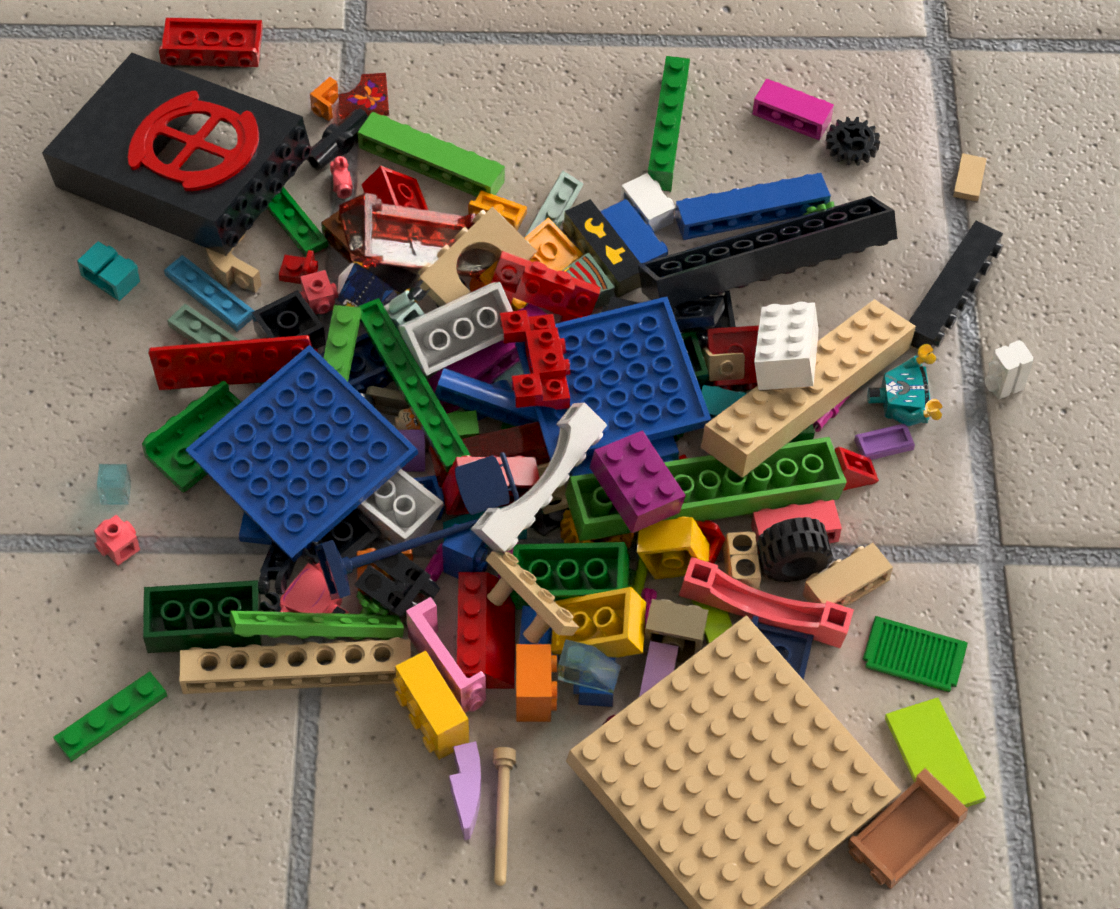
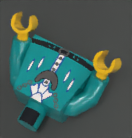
[867,344,943,427]

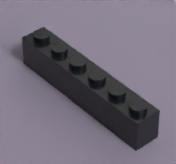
[909,220,1004,354]

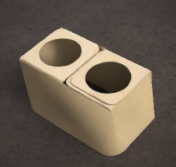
[722,532,761,590]

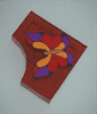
[338,73,389,119]

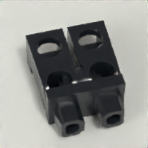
[354,541,440,618]

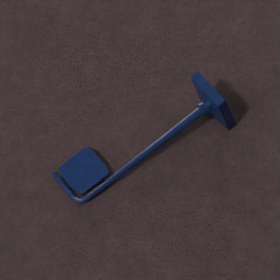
[314,452,519,600]

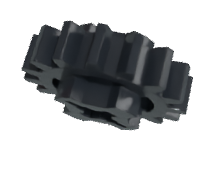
[826,117,880,166]

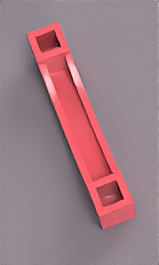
[679,557,854,648]

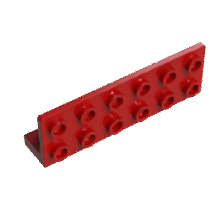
[148,335,318,390]

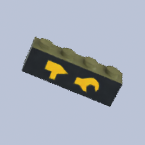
[563,199,641,297]

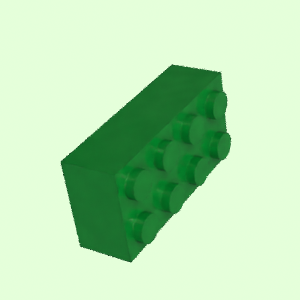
[510,542,630,609]

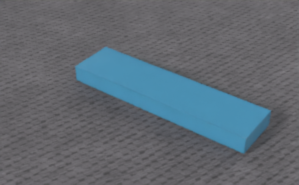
[164,255,254,332]

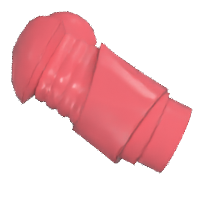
[330,156,353,199]

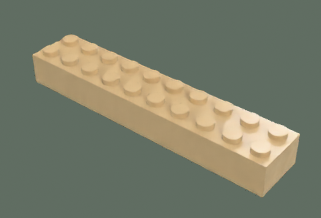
[701,299,916,478]

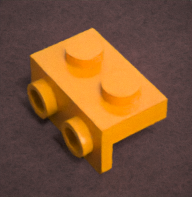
[468,190,527,230]

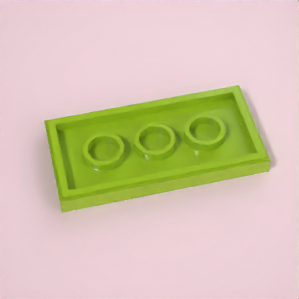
[885,697,986,807]

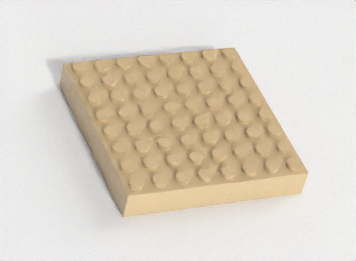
[566,615,901,909]

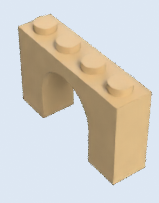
[418,206,537,307]

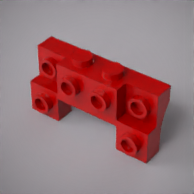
[490,251,601,323]
[500,310,570,410]

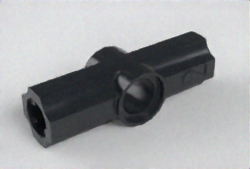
[307,108,368,170]

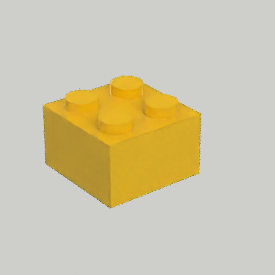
[637,516,710,579]

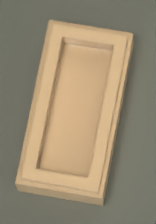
[953,153,987,202]

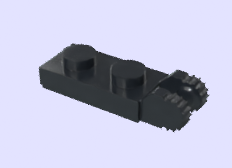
[258,541,297,595]

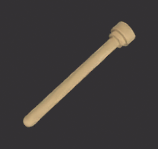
[493,747,516,886]

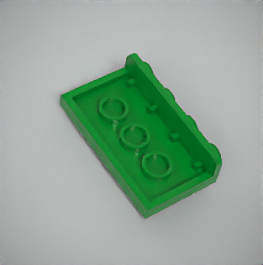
[142,381,241,493]

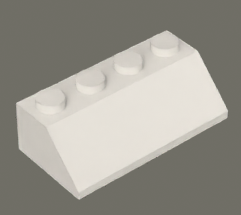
[357,469,444,550]

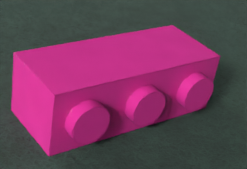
[752,79,834,141]

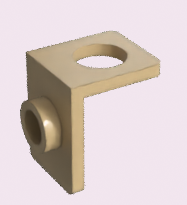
[702,348,745,381]

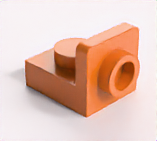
[310,77,338,121]

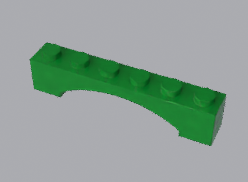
[648,56,690,192]

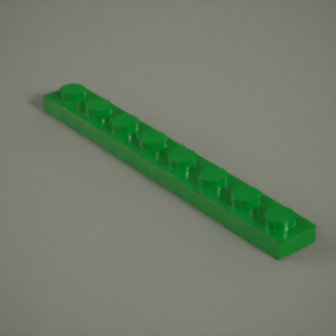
[358,298,471,472]

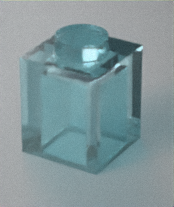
[97,464,131,505]

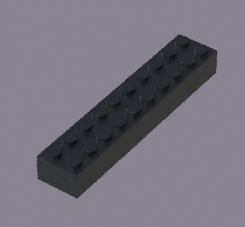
[638,196,898,309]

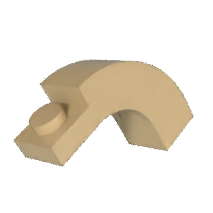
[206,234,261,293]

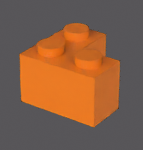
[516,644,557,722]

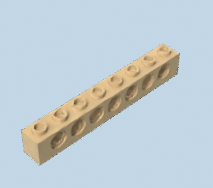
[179,637,411,694]

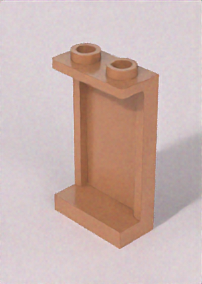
[848,768,968,889]

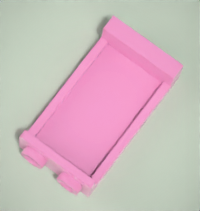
[406,597,486,713]

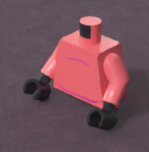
[260,542,349,614]

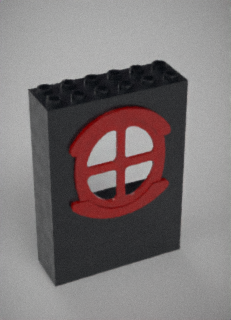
[42,53,312,256]

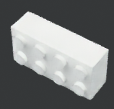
[398,282,513,376]
[754,302,819,390]

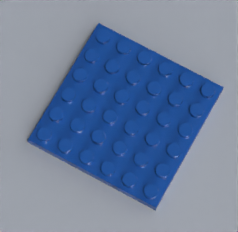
[514,297,711,461]
[185,345,419,562]

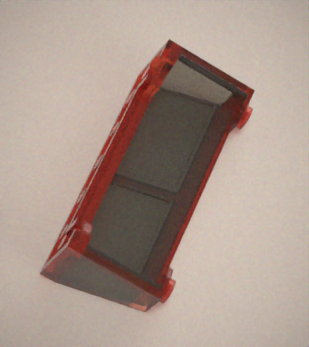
[339,193,499,282]

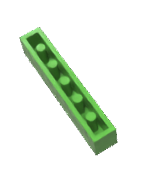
[358,112,505,197]

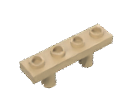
[486,551,579,644]

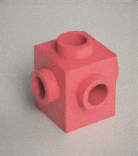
[300,270,338,315]
[94,515,140,566]

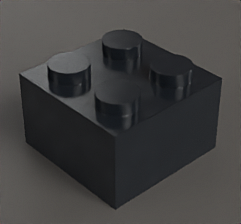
[252,290,326,349]

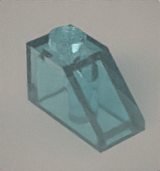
[558,639,621,694]

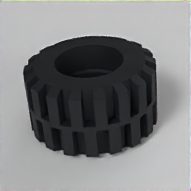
[757,517,833,582]

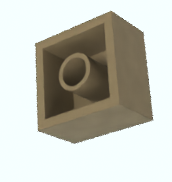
[643,599,708,663]

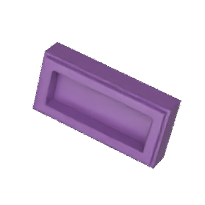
[854,424,915,460]

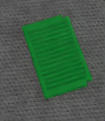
[863,616,968,692]

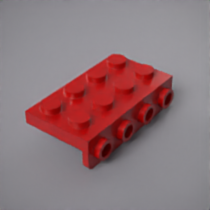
[159,17,263,68]
[706,325,759,391]

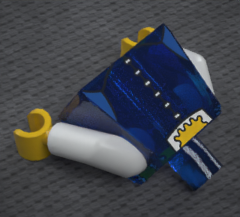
[337,254,418,314]

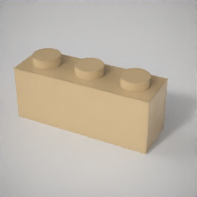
[803,543,893,607]

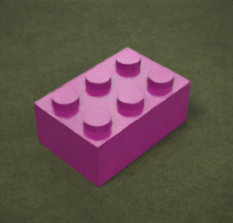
[590,430,686,533]

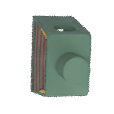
[562,253,615,309]

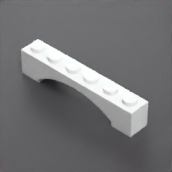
[471,403,607,552]

